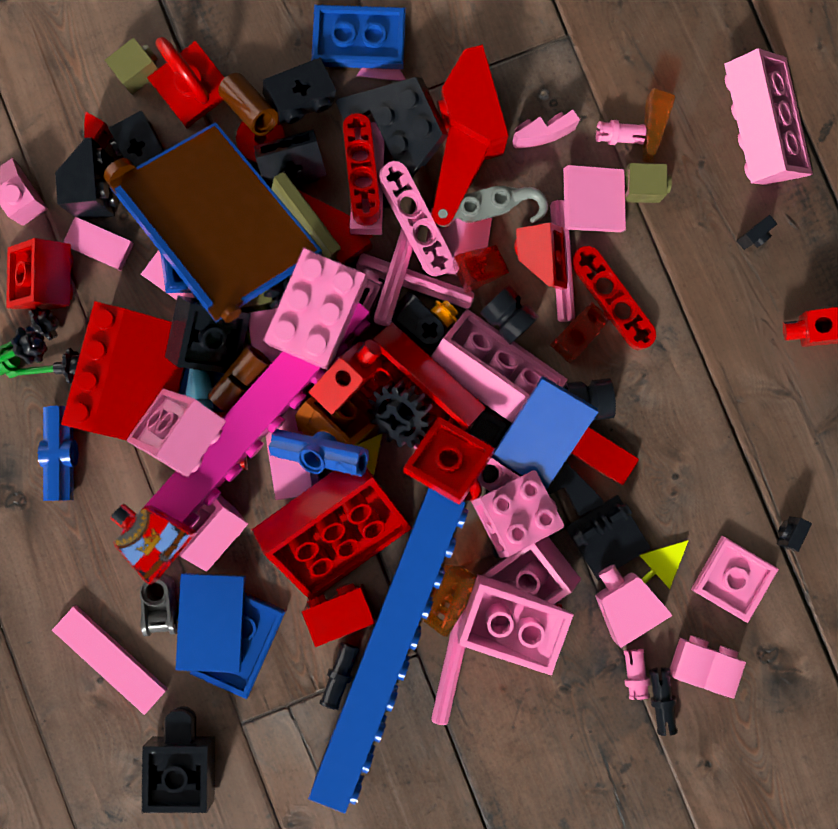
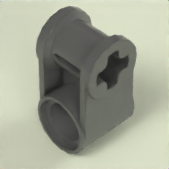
[140,574,179,636]

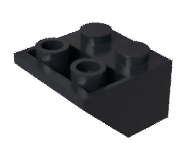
[55,137,118,219]

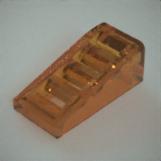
[642,88,675,162]
[424,565,477,637]

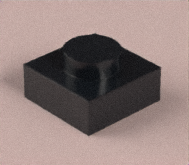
[737,215,777,250]
[776,516,812,552]

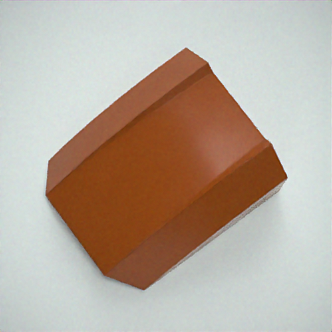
[295,377,378,446]

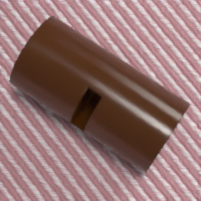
[218,73,278,136]
[208,345,272,413]

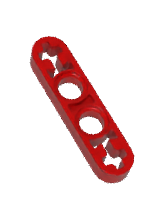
[343,113,381,226]
[571,246,656,350]

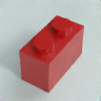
[301,582,376,647]

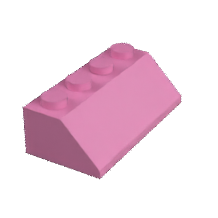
[725,48,812,185]
[431,309,568,423]

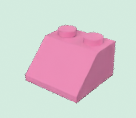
[179,495,248,572]

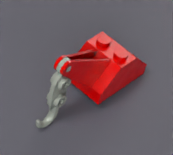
[432,44,548,228]

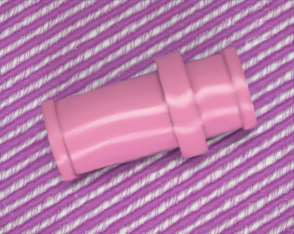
[596,120,646,145]
[623,649,651,700]

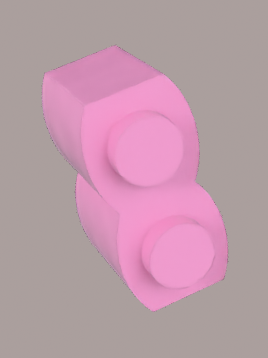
[670,635,746,699]

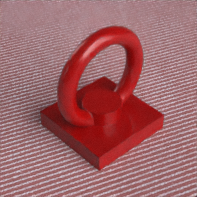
[147,37,224,129]
[403,416,495,505]

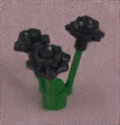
[0,307,79,383]

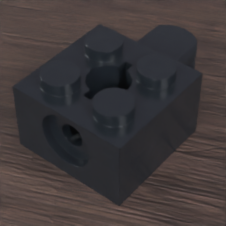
[165,295,251,373]
[141,706,215,813]

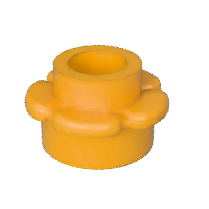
[430,300,458,328]

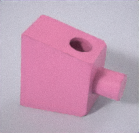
[595,565,672,648]

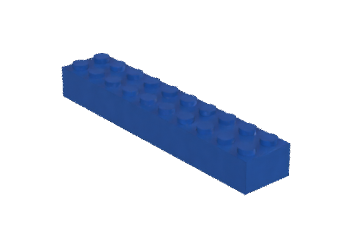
[308,487,469,814]

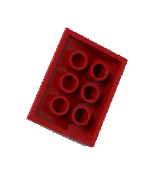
[61,301,185,440]
[252,467,412,599]

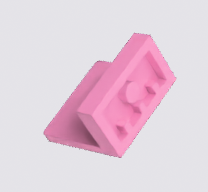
[471,470,564,558]

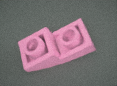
[512,110,580,148]

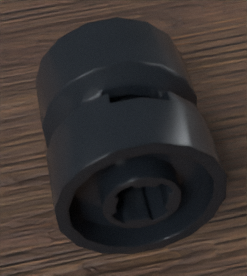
[480,285,540,345]
[564,378,616,420]

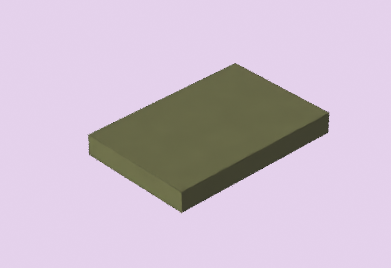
[271,172,341,261]

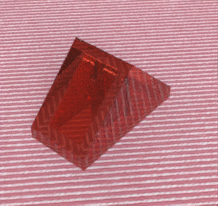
[453,245,509,293]

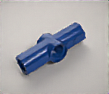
[38,406,79,501]
[269,429,369,476]

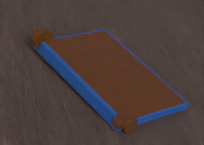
[103,122,322,323]

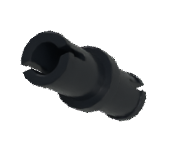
[320,642,360,710]
[649,667,678,736]

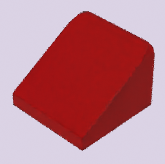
[84,112,112,149]

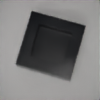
[468,410,509,448]

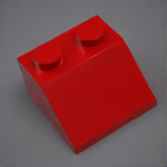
[6,238,74,309]

